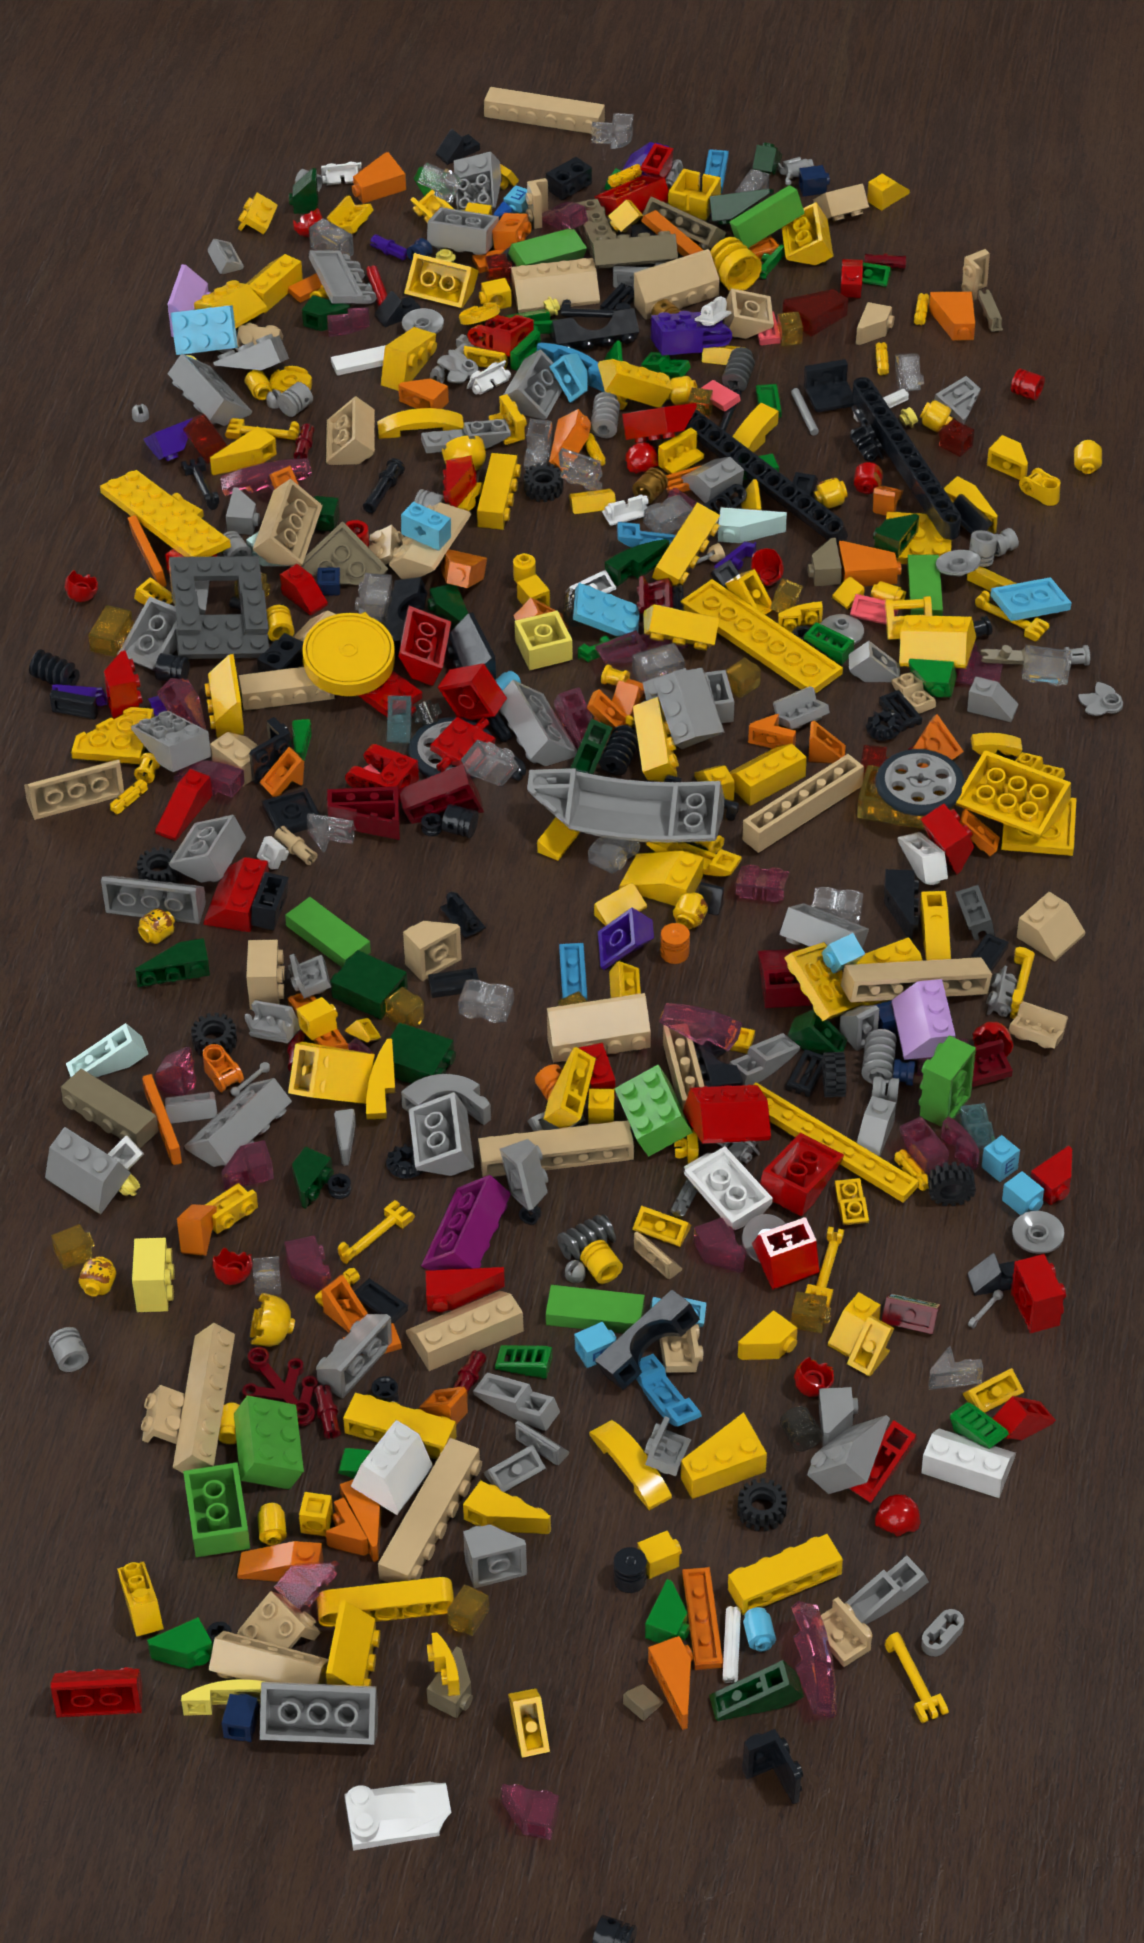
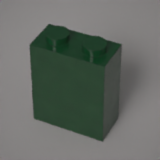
[330,950,408,1020]
[389,1022,456,1084]

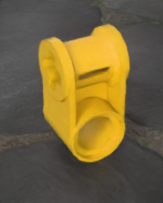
[1019,468,1061,506]

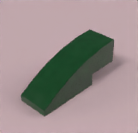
[605,539,669,587]
[570,718,613,774]

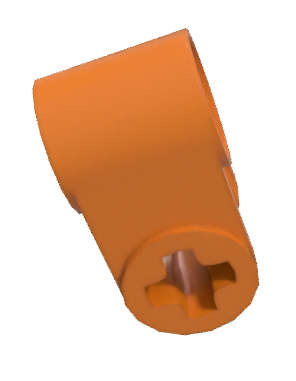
[203,1044,244,1092]

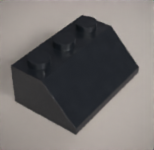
[446,612,496,680]

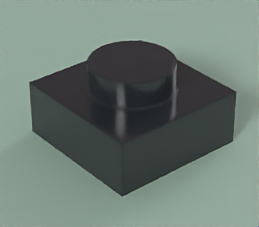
[793,472,818,497]
[710,560,739,589]

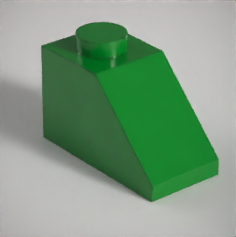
[908,659,957,698]
[645,1579,690,1643]
[147,1617,213,1669]

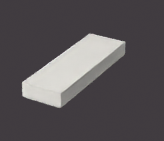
[331,345,386,376]

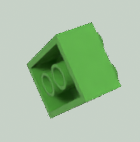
[919,1035,976,1129]
[614,1064,693,1157]
[234,1396,304,1490]
[183,1462,250,1557]

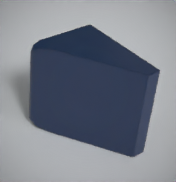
[317,567,340,595]

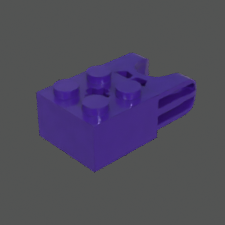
[651,311,732,355]

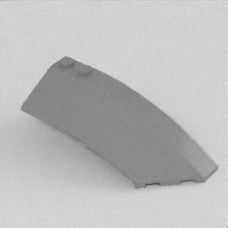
[527,768,725,843]

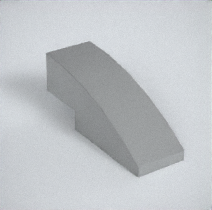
[729,1033,800,1085]
[473,1373,560,1431]
[844,1556,929,1624]

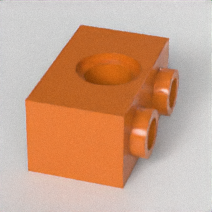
[492,213,531,250]

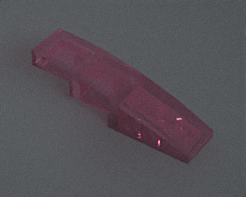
[220,458,312,496]
[595,630,689,664]
[791,1601,837,1718]

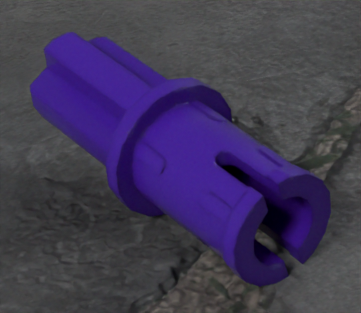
[370,234,407,260]

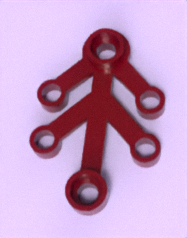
[242,1347,318,1426]

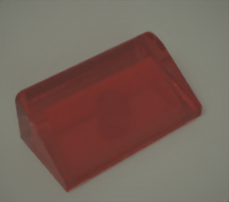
[183,414,227,463]

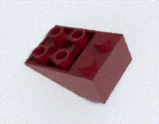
[758,948,813,1008]

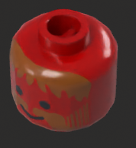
[853,462,883,494]

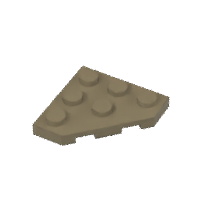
[301,521,389,585]

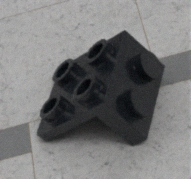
[804,359,855,412]
[249,717,292,784]
[742,1729,803,1804]

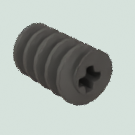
[722,347,755,392]
[557,1214,616,1260]

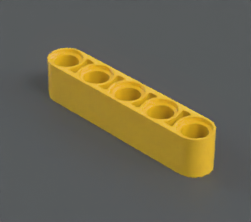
[316,1577,455,1627]

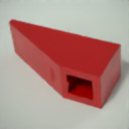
[443,455,477,507]

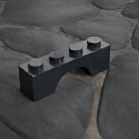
[550,308,639,350]
[385,577,428,658]
[691,1018,743,1087]
[595,1290,700,1390]

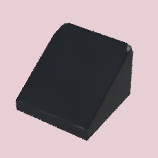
[698,882,724,915]

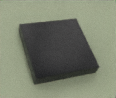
[262,788,323,834]

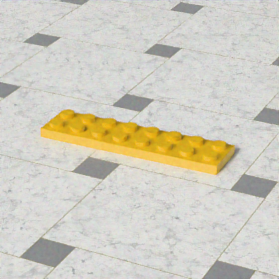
[100,470,231,557]
[681,579,843,694]

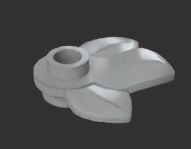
[437,350,478,383]
[1078,682,1123,716]

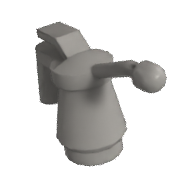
[778,157,814,186]

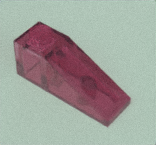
[157,678,206,730]
[553,687,605,751]

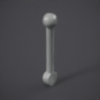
[230,1062,270,1096]
[968,1290,1003,1328]

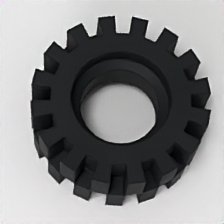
[524,463,563,502]
[137,847,181,883]
[191,1013,237,1056]
[822,1052,846,1098]
[928,1162,976,1206]
[738,1478,787,1532]

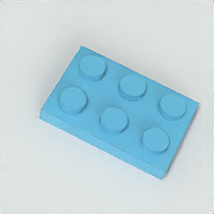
[171,305,238,355]
[990,577,1072,621]
[573,583,639,643]

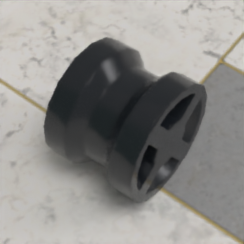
[371,1376,399,1403]

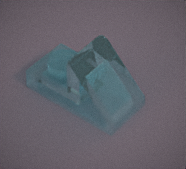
[387,696,412,743]

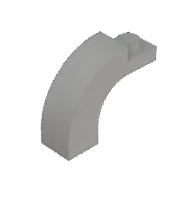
[401,1074,491,1125]

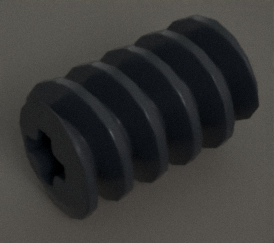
[29,649,80,686]
[599,725,639,775]

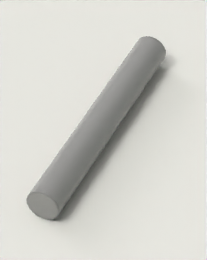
[791,388,819,435]

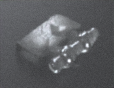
[558,448,603,490]

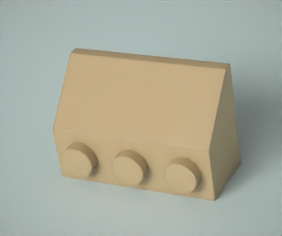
[326,396,375,465]

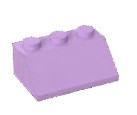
[168,264,211,337]
[891,979,955,1060]

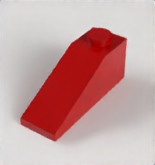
[155,769,212,841]
[426,1267,505,1312]
[849,1420,918,1503]

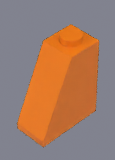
[352,152,406,204]
[929,292,975,340]
[838,541,901,587]
[441,549,487,588]

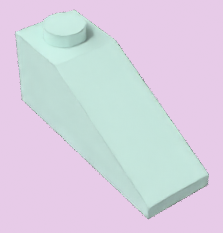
[718,507,787,543]
[66,1023,148,1077]

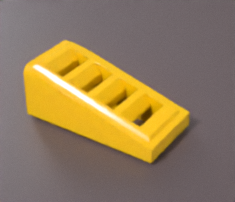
[134,577,175,606]

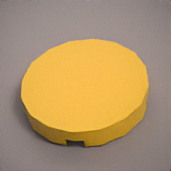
[459,302,500,325]
[270,366,312,393]

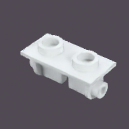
[321,162,362,186]
[695,296,731,326]
[467,360,511,395]
[602,494,651,526]

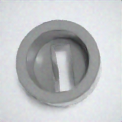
[266,389,282,408]
[132,404,149,422]
[565,1260,586,1283]

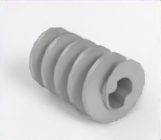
[591,392,620,438]
[861,1029,897,1085]

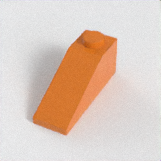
[549,409,591,475]
[340,1479,382,1562]
[237,1541,323,1585]
[648,1636,694,1730]

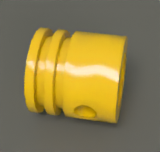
[266,605,294,642]
[580,1240,623,1284]

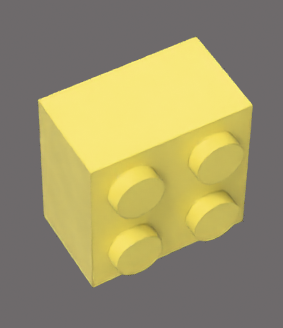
[515,610,573,670]
[132,1238,175,1312]

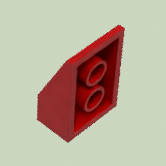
[760,1133,844,1216]

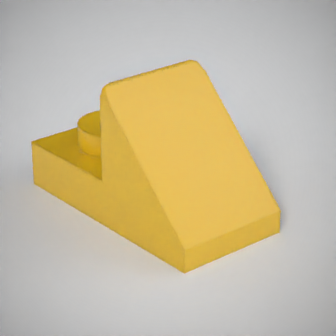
[847,1316,894,1376]

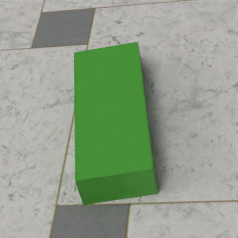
[730,185,805,248]
[508,227,587,267]
[907,555,943,616]
[285,897,371,967]
[546,1285,645,1334]

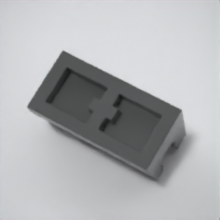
[955,885,995,940]

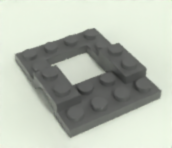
[169,556,269,659]

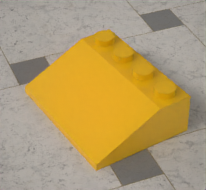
[955,750,1071,837]

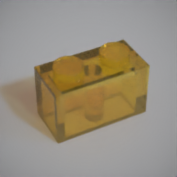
[88,605,135,657]

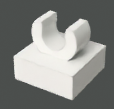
[257,836,289,869]

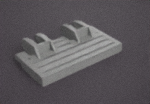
[309,250,377,304]

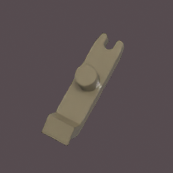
[978,289,1003,332]
[979,645,1036,665]

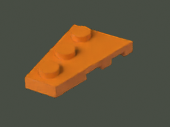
[898,714,964,783]

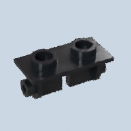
[440,892,486,938]

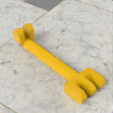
[225,418,299,440]
[975,590,1050,641]
[1010,947,1035,1019]
[338,1200,415,1264]
[803,1227,844,1308]
[885,1632,949,1723]

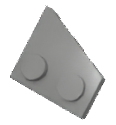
[934,376,981,425]

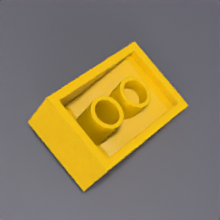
[619,851,704,906]

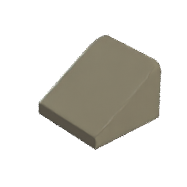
[623,1684,663,1721]

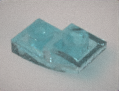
[959,1103,995,1149]

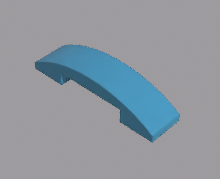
[537,343,605,392]
[617,522,676,548]
[636,1354,702,1427]

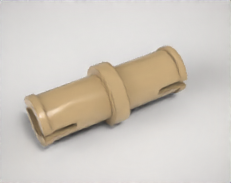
[274,826,318,865]

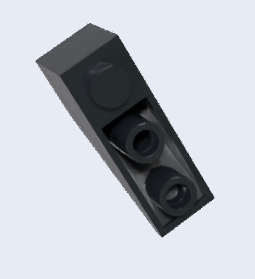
[884,869,919,940]

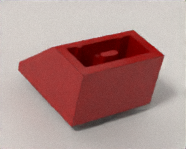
[104,650,143,719]
[752,1217,820,1290]

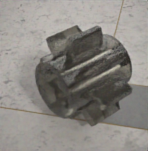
[412,700,442,726]

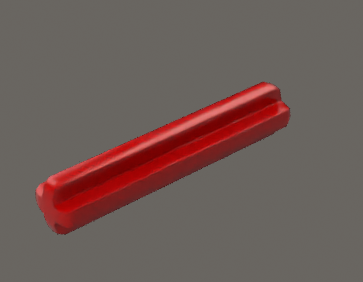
[366,265,387,306]

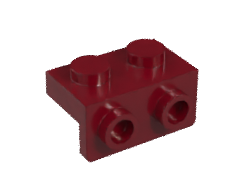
[637,575,673,614]
[972,1039,1013,1087]

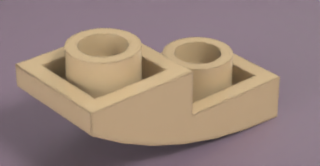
[891,672,936,714]

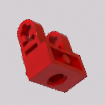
[467,315,534,357]
[345,744,419,803]

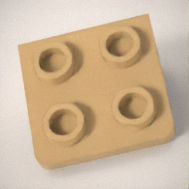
[237,1591,321,1649]

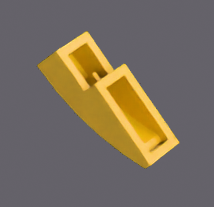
[730,403,779,453]
[366,1039,395,1120]

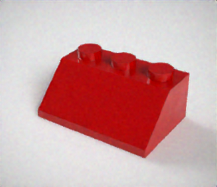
[594,174,669,220]
[622,403,697,443]
[398,606,451,686]
[204,857,269,932]
[682,1085,771,1144]
[50,1667,142,1718]

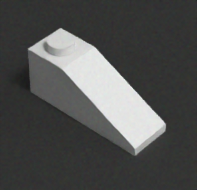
[898,832,948,885]

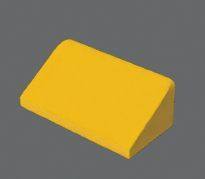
[702,345,746,365]
[464,346,508,369]
[741,479,761,510]
[569,489,616,514]
[967,566,1017,592]
[537,817,580,861]
[594,883,647,926]
[609,961,641,998]
[632,1205,692,1247]
[963,1368,1024,1413]

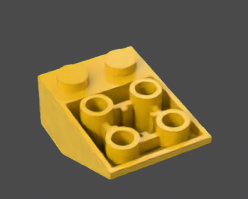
[288,1042,375,1104]

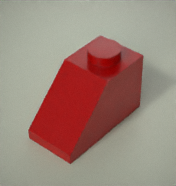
[640,143,674,179]
[840,259,863,298]
[280,564,328,616]
[1030,1146,1072,1205]
[992,1396,1056,1441]

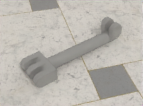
[430,334,480,383]

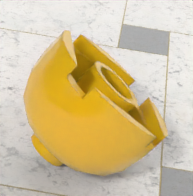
[441,435,486,471]
[250,1293,295,1347]

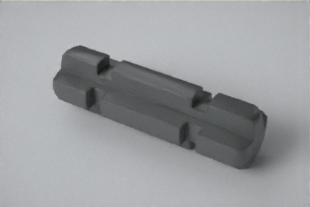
[670,1178,697,1218]

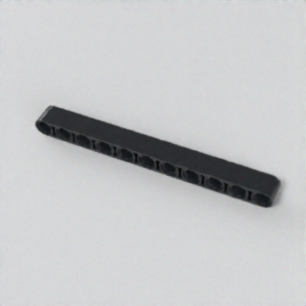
[852,377,961,540]
[684,410,848,545]

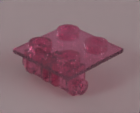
[955,642,1003,685]
[735,865,789,902]

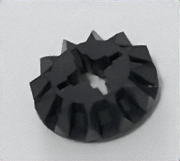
[866,708,903,740]
[386,1144,423,1179]

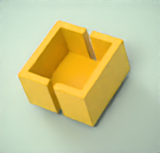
[668,169,721,221]

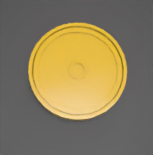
[303,613,395,696]

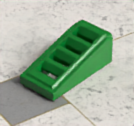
[804,622,855,665]
[292,719,312,761]
[495,1345,553,1379]
[950,1402,1009,1449]

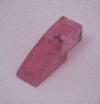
[542,202,588,230]
[174,761,245,797]
[659,1003,743,1051]

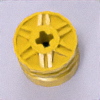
[710,237,762,291]

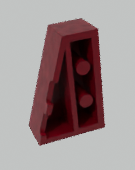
[398,764,484,824]
[327,786,400,840]

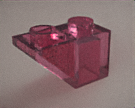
[155,1046,197,1096]
[900,1116,949,1175]
[221,1140,274,1191]
[694,1218,746,1273]
[284,1235,331,1291]
[274,1560,339,1609]
[501,1784,559,1840]

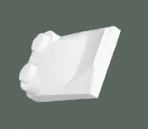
[684,1146,773,1230]
[344,1782,451,1851]

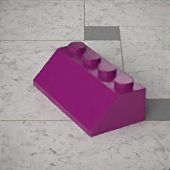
[421,1175,511,1270]

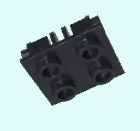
[850,407,884,462]

